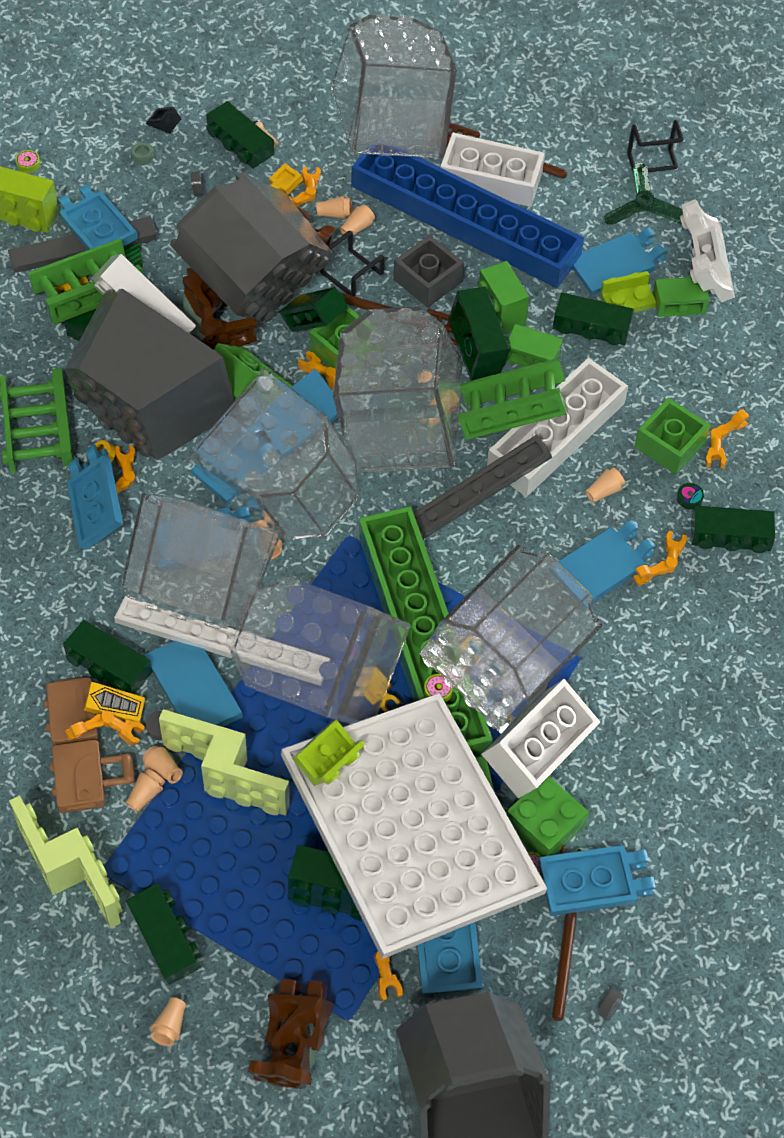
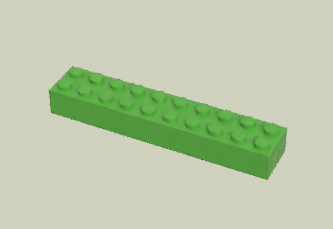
[359,506,493,758]

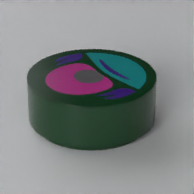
[677,483,704,510]

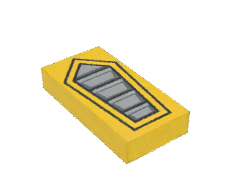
[83,682,145,722]

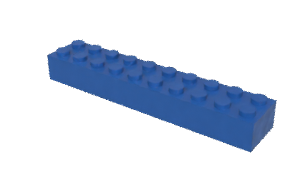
[351,137,584,288]

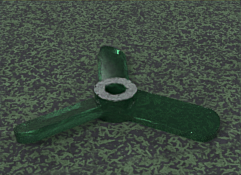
[604,162,683,225]

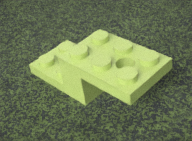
[159,709,290,816]
[9,795,123,928]

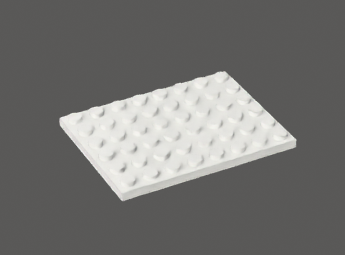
[281,693,547,959]

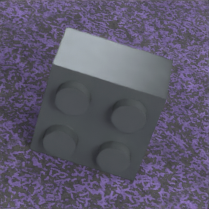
[393,235,464,308]

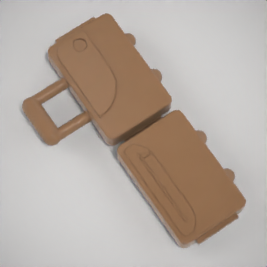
[43,677,135,814]

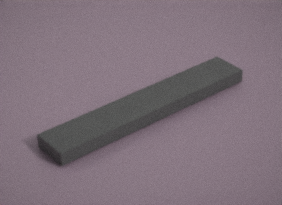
[8,216,157,273]
[413,434,552,539]

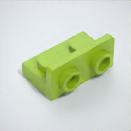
[599,271,657,313]

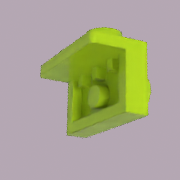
[292,719,365,786]

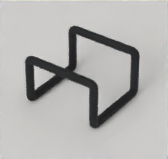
[627,119,684,174]
[320,230,385,296]

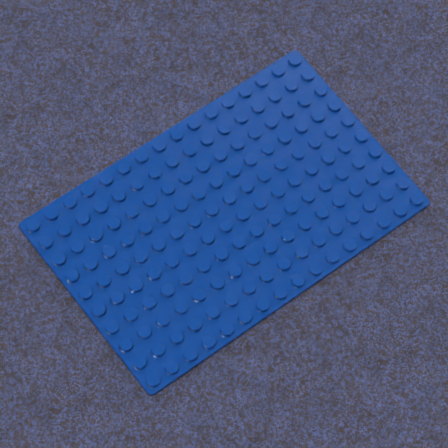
[104,536,580,1020]

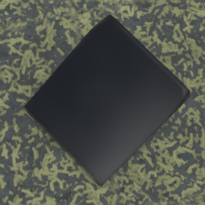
[146,107,182,134]

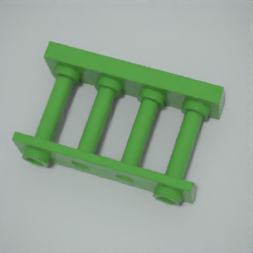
[28,238,144,324]
[458,358,567,440]
[0,368,73,473]

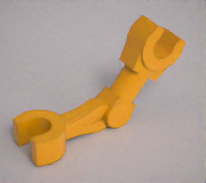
[288,167,321,206]
[298,351,338,397]
[705,409,749,469]
[114,445,135,495]
[633,531,687,586]
[65,711,145,745]
[374,951,403,1001]

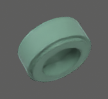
[130,142,155,164]

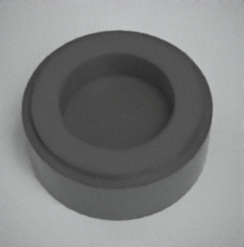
[190,171,204,196]
[146,711,162,741]
[598,989,624,1021]

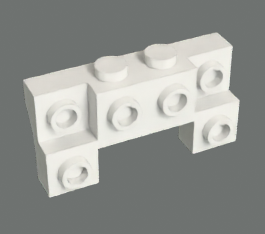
[680,199,735,303]

